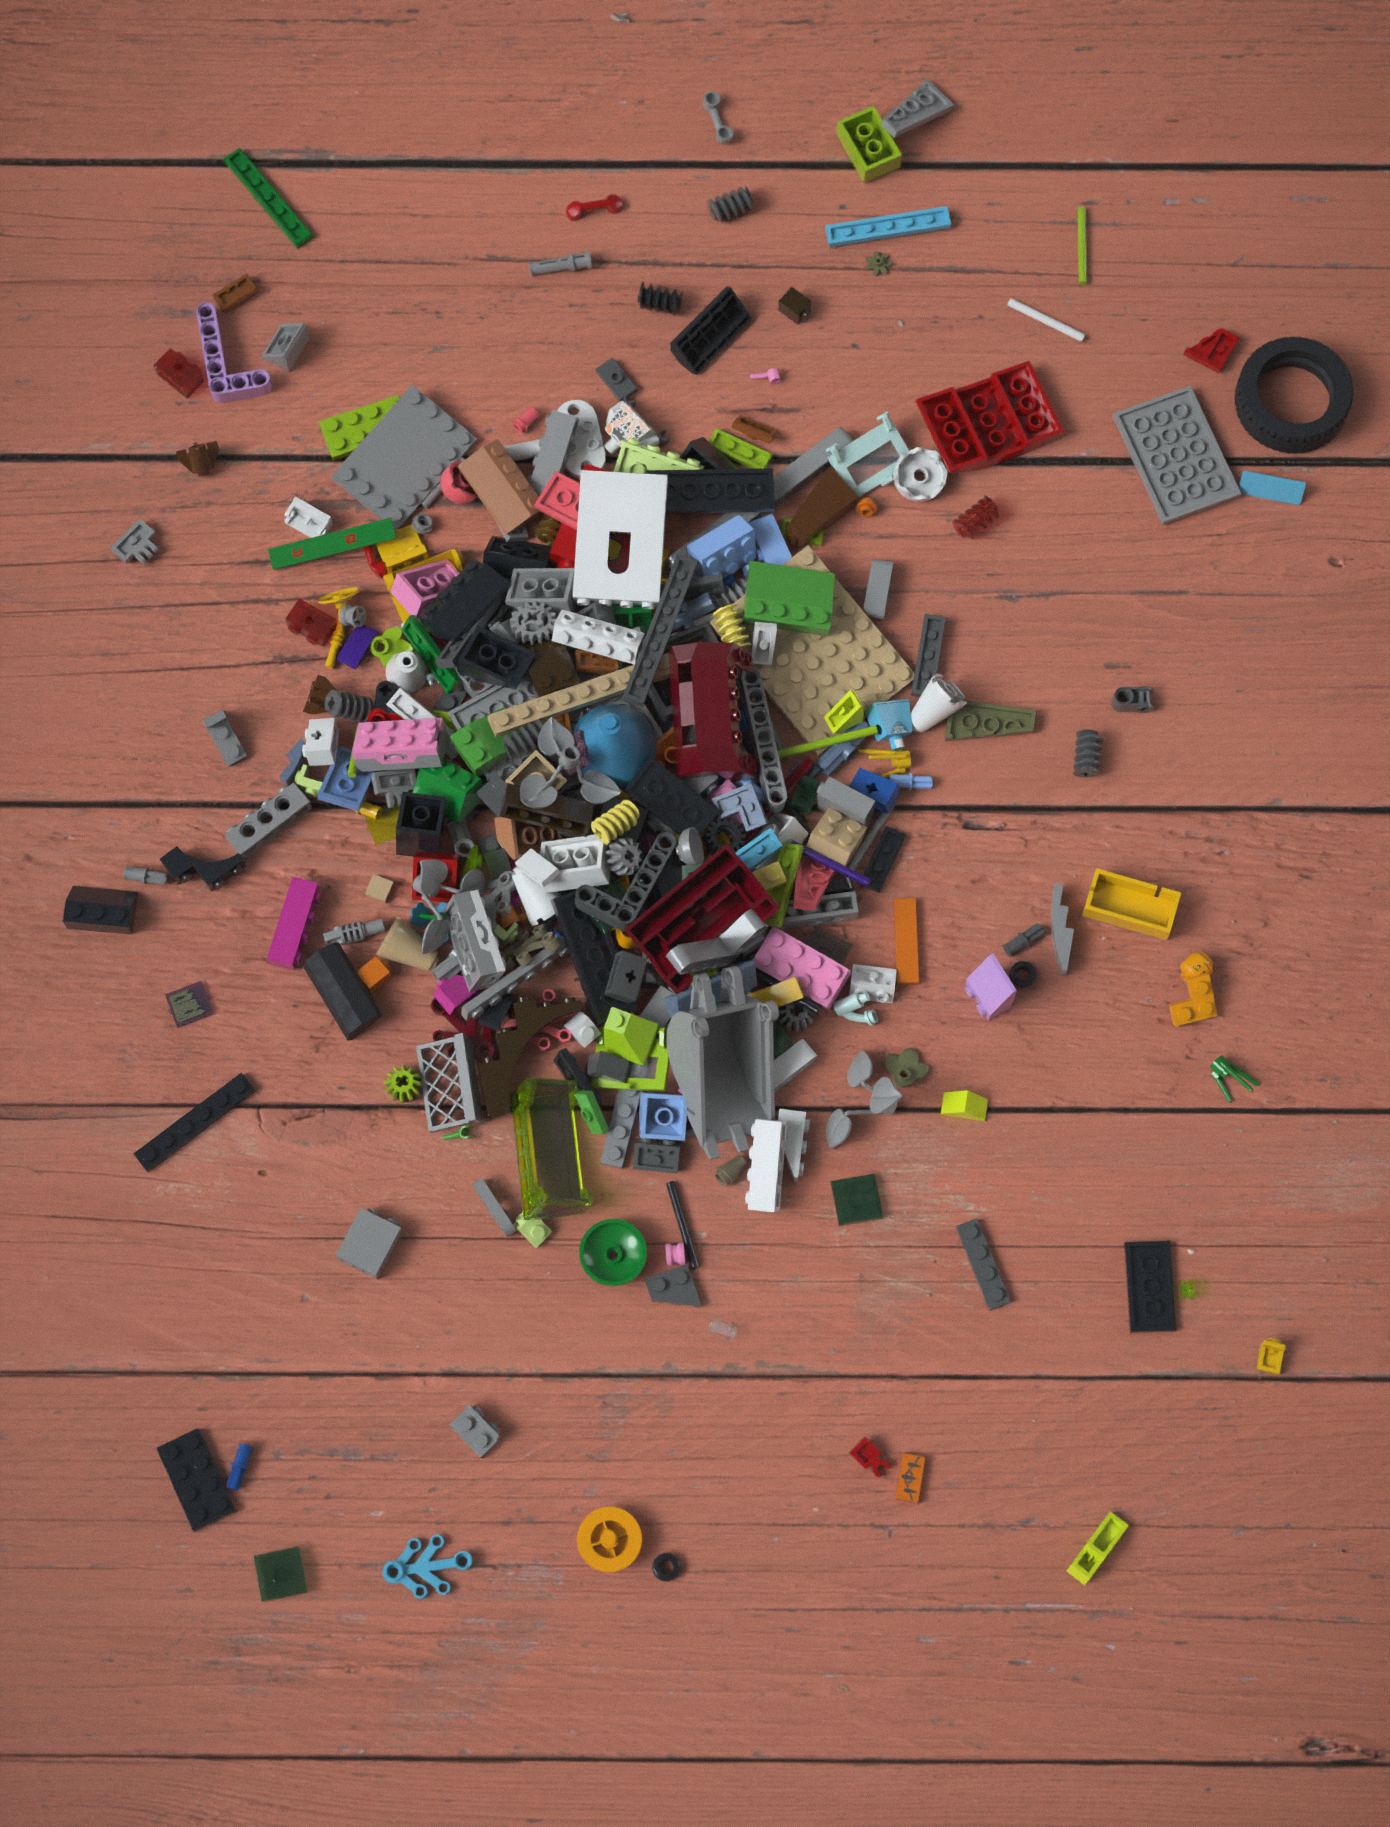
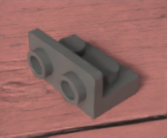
[633,1138,681,1173]

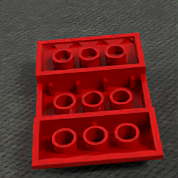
[915,361,1064,473]

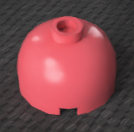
[440,461,478,504]

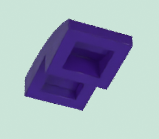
[337,625,378,670]

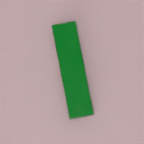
[401,614,462,694]

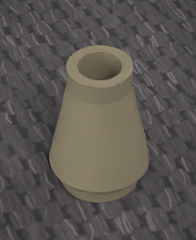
[714,1155,747,1187]

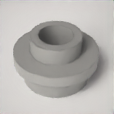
[411,513,433,534]

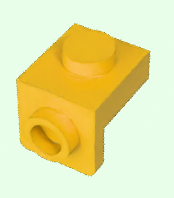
[1256,1338,1286,1375]

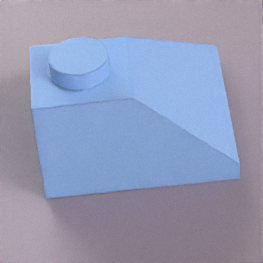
[639,1091,687,1141]

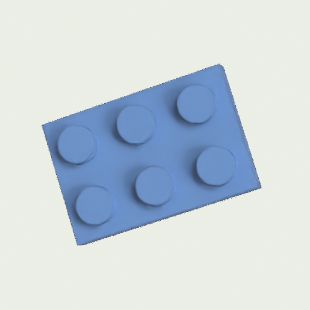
[317,746,377,812]

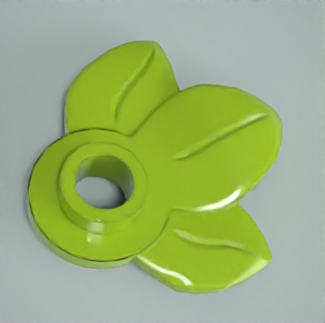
[370,627,413,667]

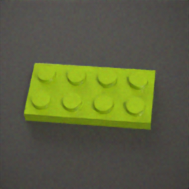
[319,395,400,461]

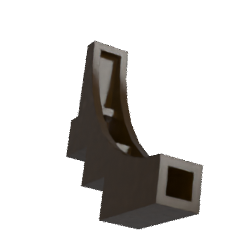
[479,996,582,1118]

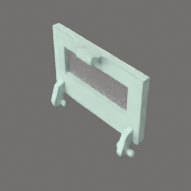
[825,411,909,498]

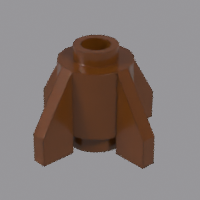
[176,440,219,477]
[303,675,337,714]

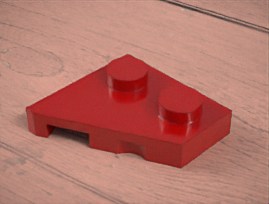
[1184,328,1240,373]

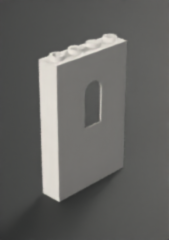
[573,470,668,609]

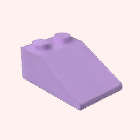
[965,954,1017,1021]

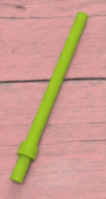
[762,725,878,762]

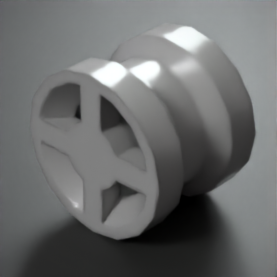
[339,605,366,627]

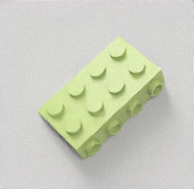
[614,437,704,474]

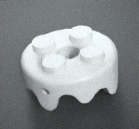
[893,447,947,502]

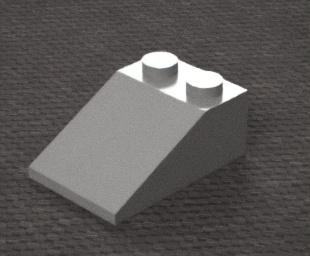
[505,568,577,618]

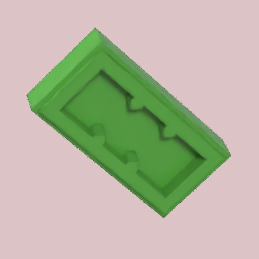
[574,1091,609,1134]

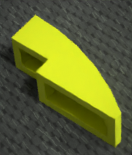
[1066,1511,1129,1585]

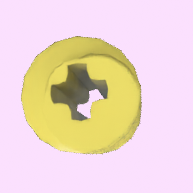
[713,604,751,649]
[591,800,639,845]

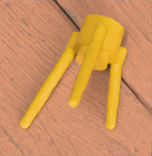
[858,749,911,778]

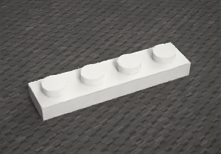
[386,687,458,760]

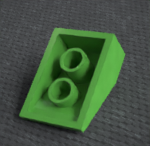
[450,707,519,777]

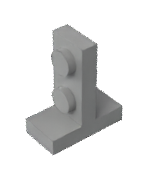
[201,710,247,766]

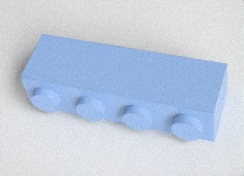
[749,514,792,565]

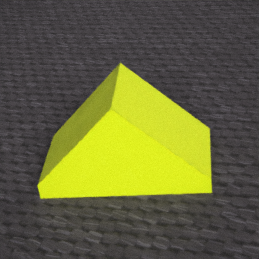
[824,690,863,734]
[941,1090,988,1122]

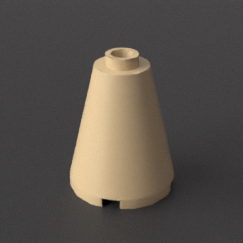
[376,917,440,971]

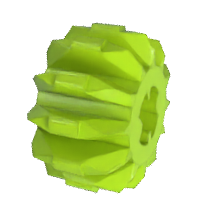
[384,1064,422,1103]

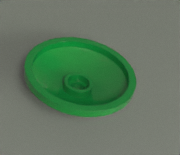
[579,1219,647,1287]

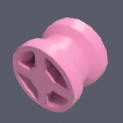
[665,1242,685,1266]

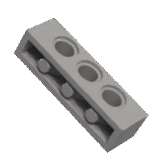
[225,783,312,860]
[770,891,858,930]

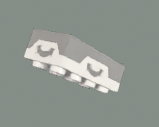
[442,890,506,992]

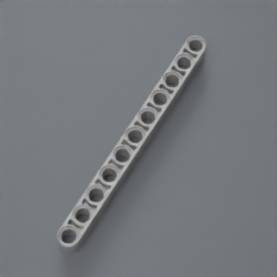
[665,427,854,570]

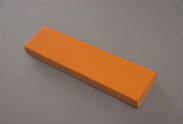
[893,898,919,985]

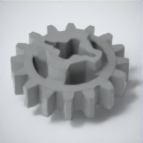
[510,601,556,645]

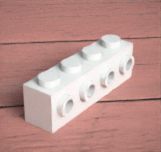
[552,609,645,665]
[746,1119,787,1212]

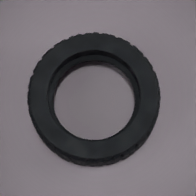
[1234,336,1354,454]

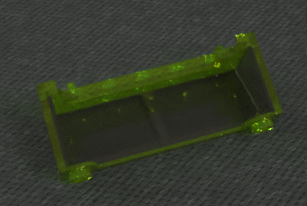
[511,1077,592,1220]

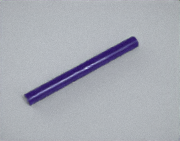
[791,840,871,887]

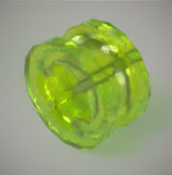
[1180,1279,1194,1300]

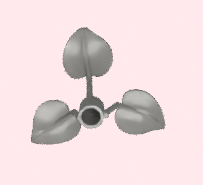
[520,717,621,809]
[413,859,485,954]
[826,1051,903,1150]

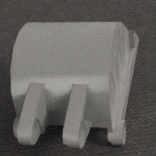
[667,966,779,1160]

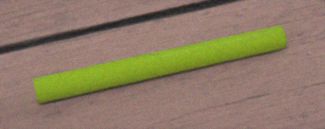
[1077,207,1087,285]

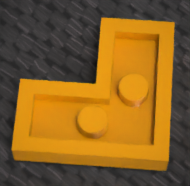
[1169,972,1218,1027]

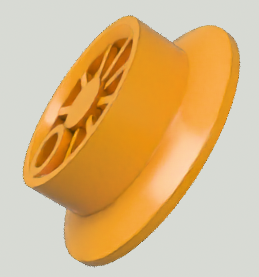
[577,1507,642,1572]

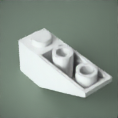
[778,1109,810,1182]

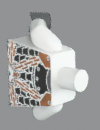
[604,394,670,455]

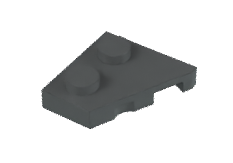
[644,1264,701,1308]

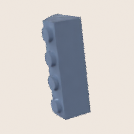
[663,960,757,1018]

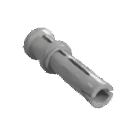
[528,250,592,276]

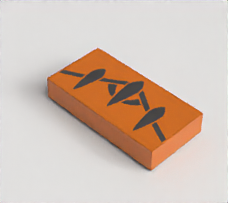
[895,1453,925,1504]

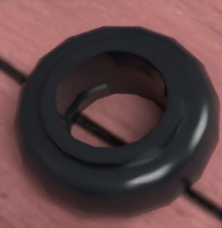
[1009,961,1036,988]
[652,1553,681,1582]

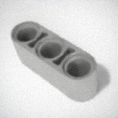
[863,558,893,620]

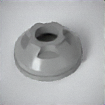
[675,827,704,865]

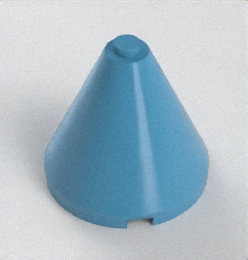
[572,704,657,790]

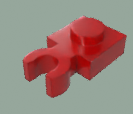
[848,1436,890,1478]

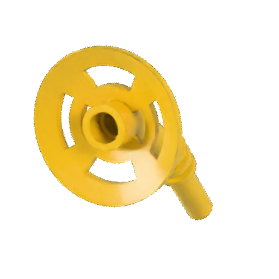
[318,587,360,669]

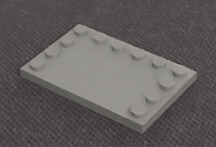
[331,385,477,530]
[1112,385,1241,525]

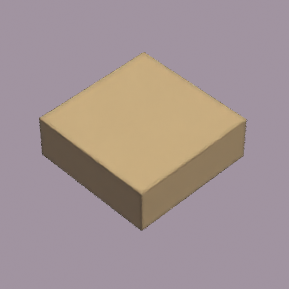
[365,874,394,903]

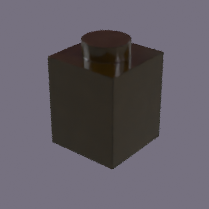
[778,286,811,325]

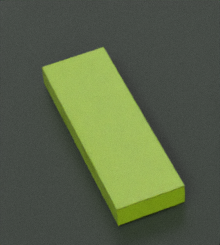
[709,428,773,469]

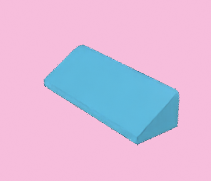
[1239,471,1306,505]

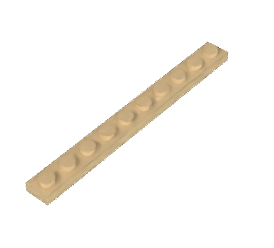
[487,653,670,737]

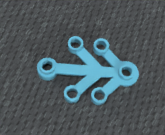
[382,1535,472,1599]

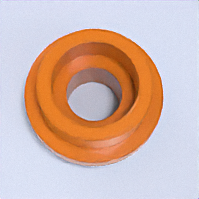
[856,498,877,517]

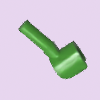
[443,1126,476,1140]

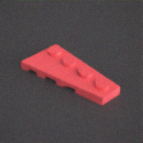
[793,855,835,911]

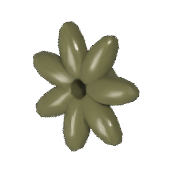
[865,251,892,276]

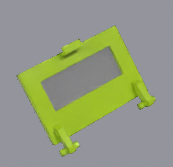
[591,1026,670,1091]

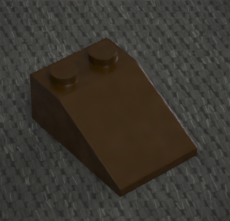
[519,634,580,698]

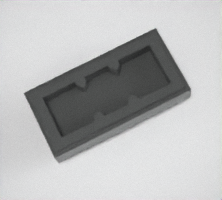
[596,358,637,402]

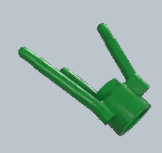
[1210,1055,1259,1103]

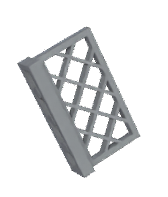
[416,1033,483,1133]

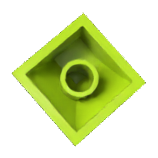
[604,1007,660,1066]

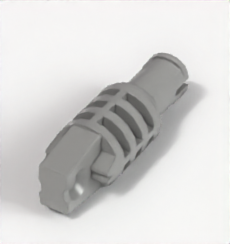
[323,919,385,946]

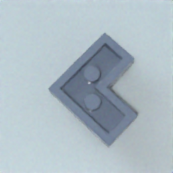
[711,783,768,832]

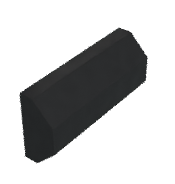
[670,286,752,375]
[304,942,383,1041]

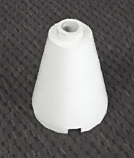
[386,651,429,693]
[911,673,967,733]
[512,866,563,926]

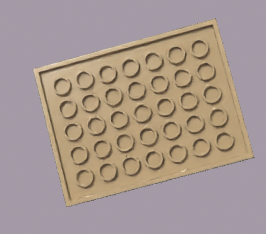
[709,545,915,756]

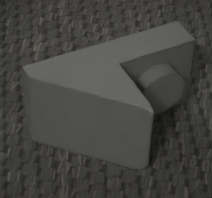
[478,834,512,880]

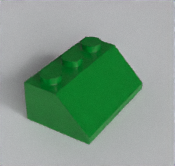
[412,759,483,824]

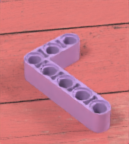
[197,302,272,403]

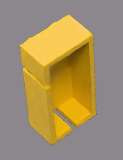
[1082,868,1181,941]

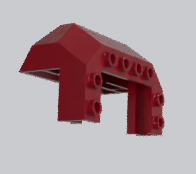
[669,642,759,782]
[624,844,780,995]

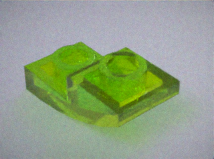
[459,845,482,889]

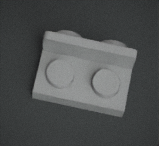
[449,1404,501,1458]

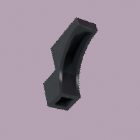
[160,846,246,891]

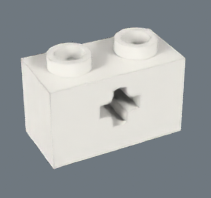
[302,718,339,766]

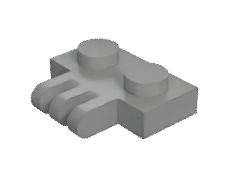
[110,519,159,565]
[371,769,416,808]

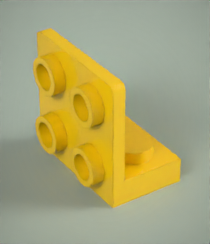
[376,524,428,573]

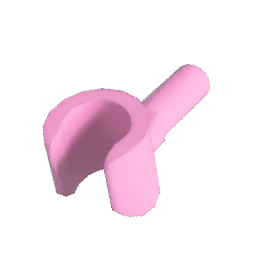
[750,368,781,384]

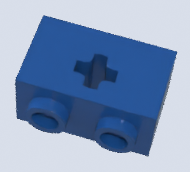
[849,768,901,814]

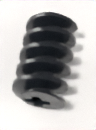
[638,282,683,316]

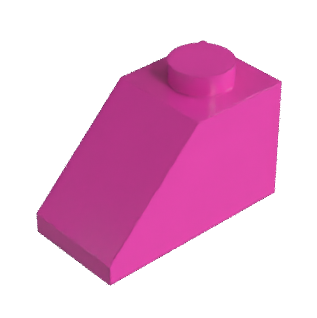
[433,975,483,1015]

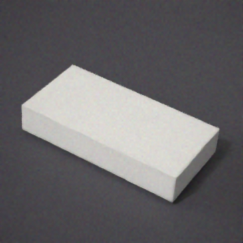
[515,848,560,887]

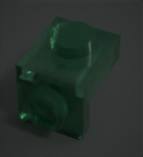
[789,776,821,815]

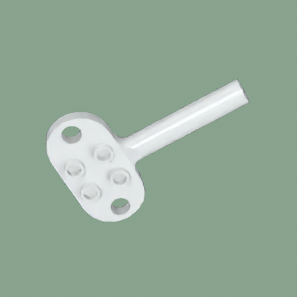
[503,400,605,479]

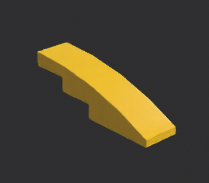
[746,977,804,1007]

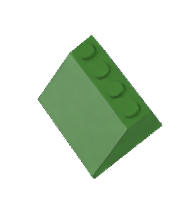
[741,561,834,636]

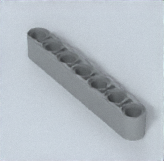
[740,668,787,813]

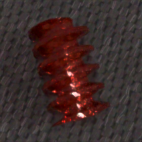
[952,495,1000,539]

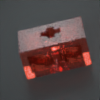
[153,348,204,399]
[285,598,337,647]

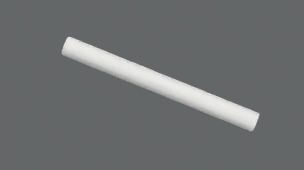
[1007,298,1085,342]

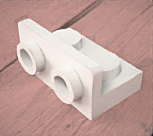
[849,964,897,1003]

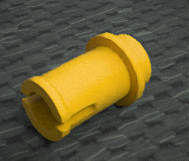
[354,799,383,820]

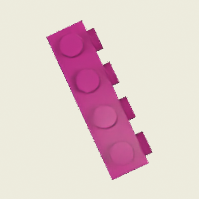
[267,876,322,971]

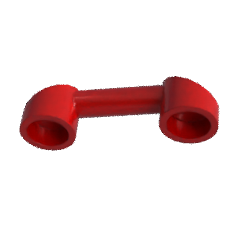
[566,194,623,221]
[364,545,387,578]

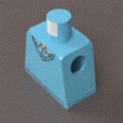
[864,699,913,752]

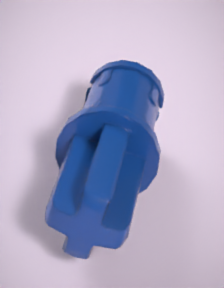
[226,1443,253,1490]

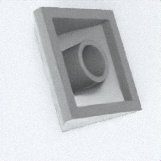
[261,323,310,372]

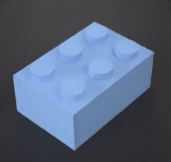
[687,515,757,578]

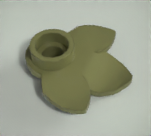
[885,1048,929,1088]

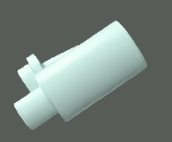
[833,992,878,1026]

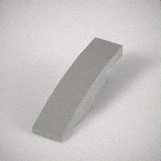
[1050,883,1074,977]

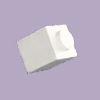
[564,1011,601,1048]

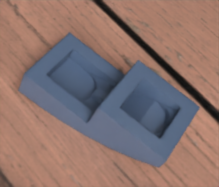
[279,739,305,786]

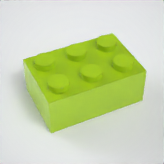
[836,106,902,183]

